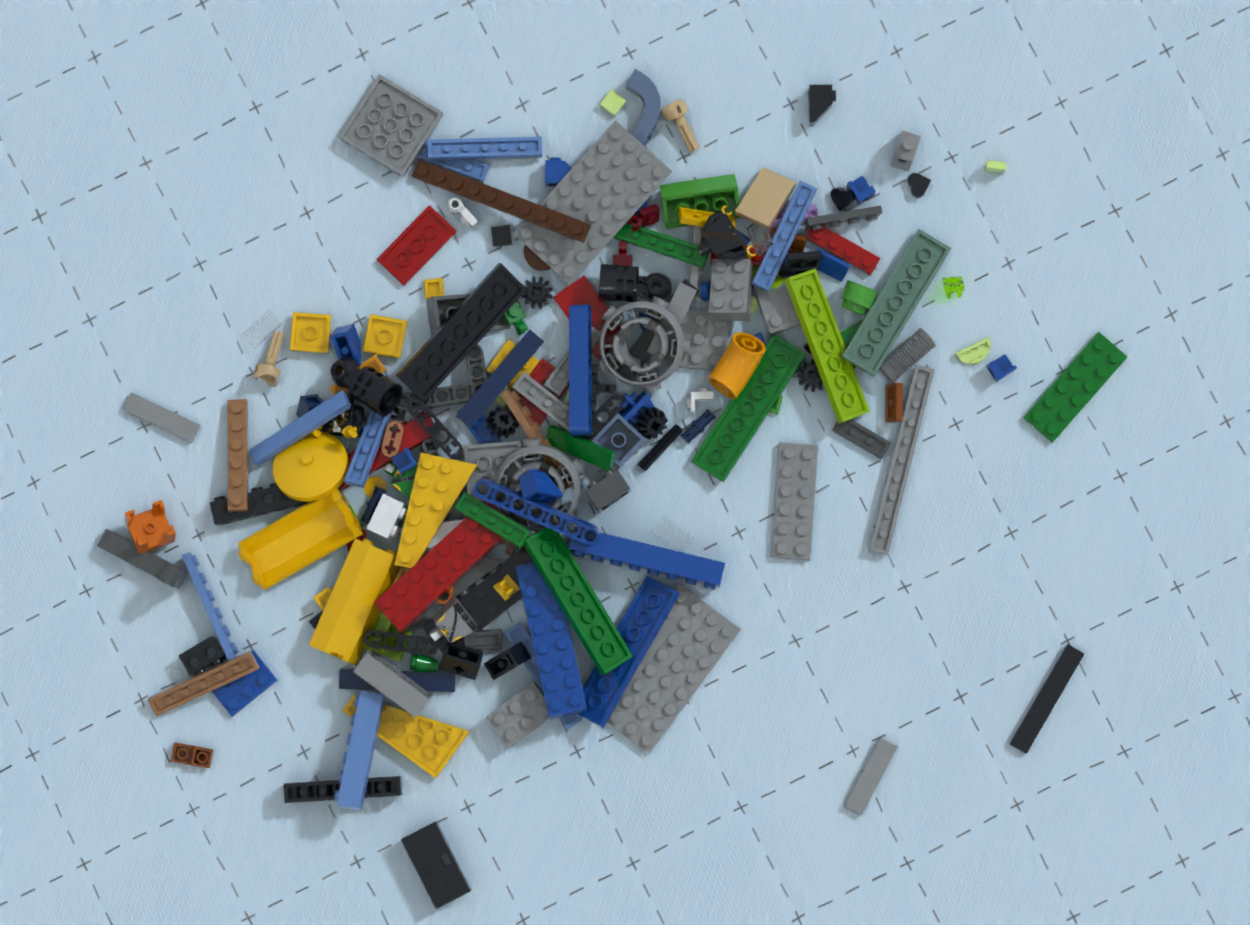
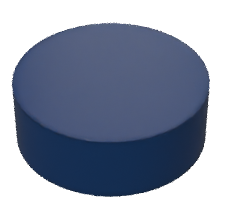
[700,282,711,301]

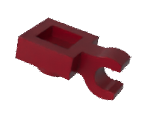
[627,204,660,232]
[613,241,633,266]

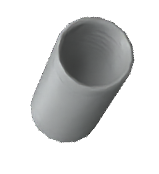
[879,328,936,383]

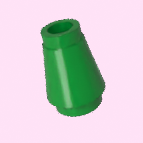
[410,654,439,672]

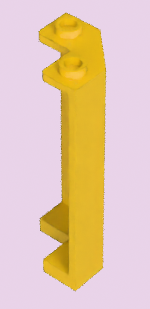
[238,489,363,590]
[309,538,400,666]

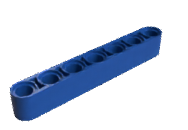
[569,304,592,436]
[474,478,600,545]

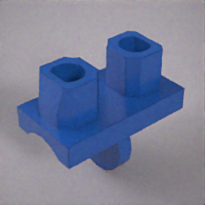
[620,391,655,426]

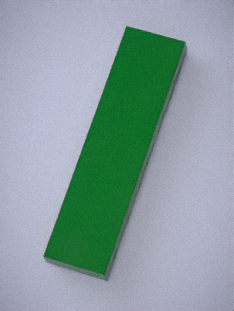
[546,425,616,471]
[454,492,531,549]

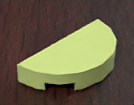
[954,337,991,365]

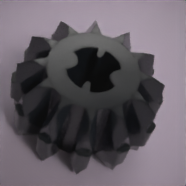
[521,277,553,309]
[796,359,823,392]
[486,406,519,439]
[635,406,668,440]

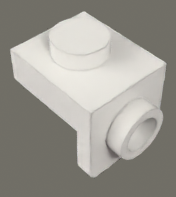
[687,388,714,413]

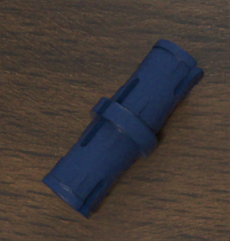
[680,409,716,444]
[360,486,387,524]

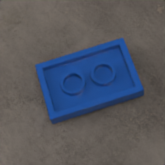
[212,650,278,717]

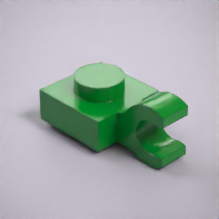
[503,300,528,335]

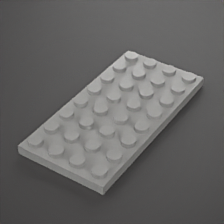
[513,120,672,285]
[607,584,741,754]

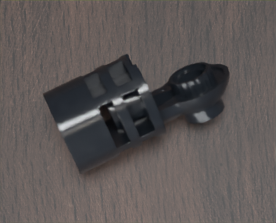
[598,264,672,302]
[331,357,403,416]

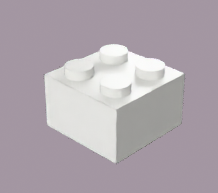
[366,494,407,541]

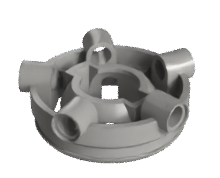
[598,296,691,392]
[490,438,585,531]

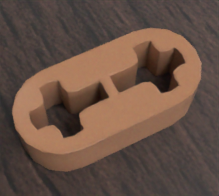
[382,421,404,458]

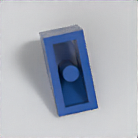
[545,157,572,186]
[330,324,361,370]
[519,469,563,504]

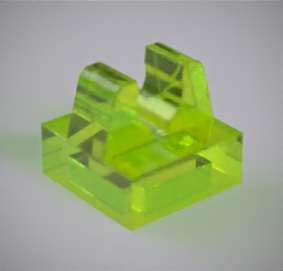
[942,276,964,298]

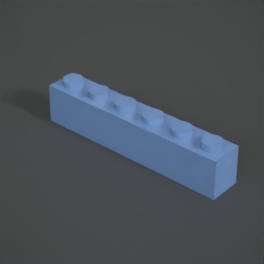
[334,690,385,812]

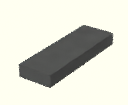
[832,419,891,459]

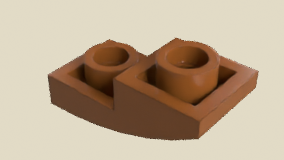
[170,742,213,769]

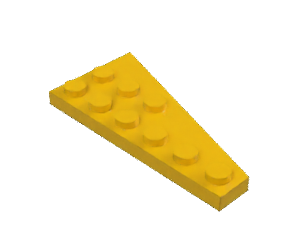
[395,453,478,569]
[342,695,470,778]

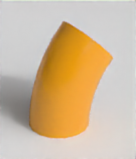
[707,332,766,400]

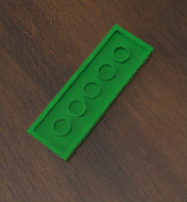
[1023,332,1128,443]

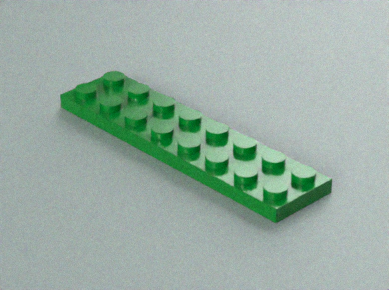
[691,334,806,483]
[523,527,633,676]

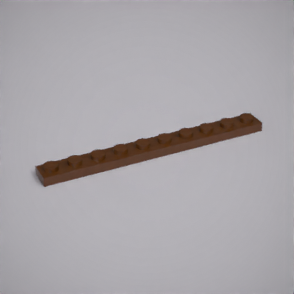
[412,159,591,243]

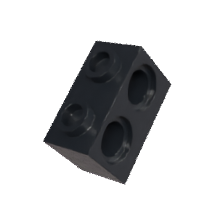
[178,636,225,676]

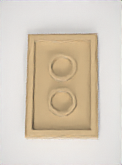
[735,167,796,229]

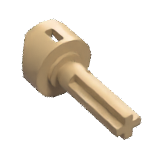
[662,99,700,153]
[252,331,284,387]

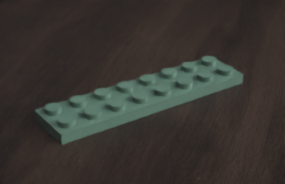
[841,229,951,377]

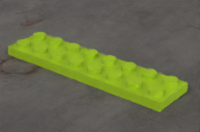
[784,268,870,424]

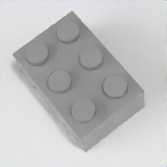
[709,259,754,321]
[486,682,549,748]

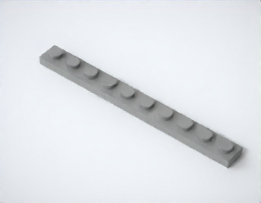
[869,365,935,555]

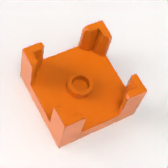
[125,500,176,554]

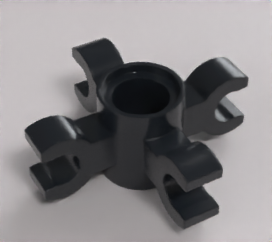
[592,365,616,412]

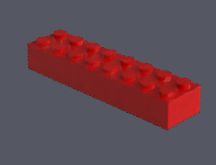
[374,501,505,633]

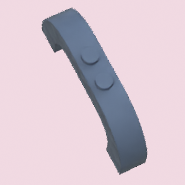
[586,69,661,152]

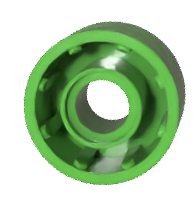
[840,280,878,315]

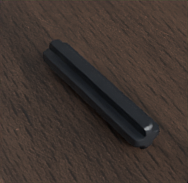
[639,424,683,471]

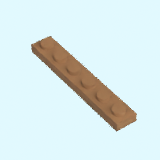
[501,388,573,489]
[227,399,248,512]
[148,650,259,716]

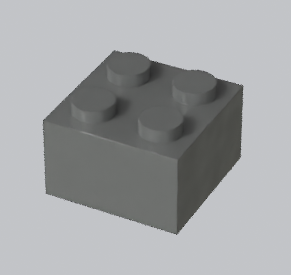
[585,469,631,513]

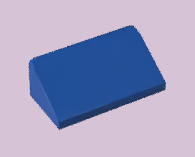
[815,248,850,282]

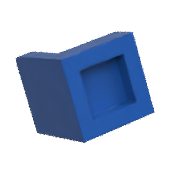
[846,176,876,205]
[986,354,1017,382]
[392,447,418,475]

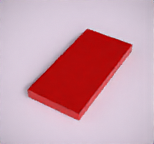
[376,205,457,286]
[553,276,621,359]

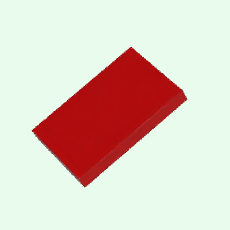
[518,358,569,426]

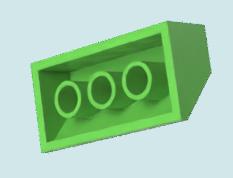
[660,174,741,229]

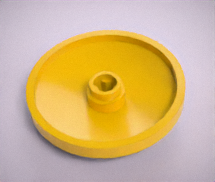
[272,432,349,502]

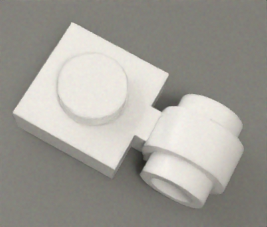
[448,197,479,229]

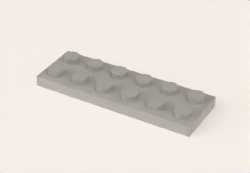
[772,442,818,560]

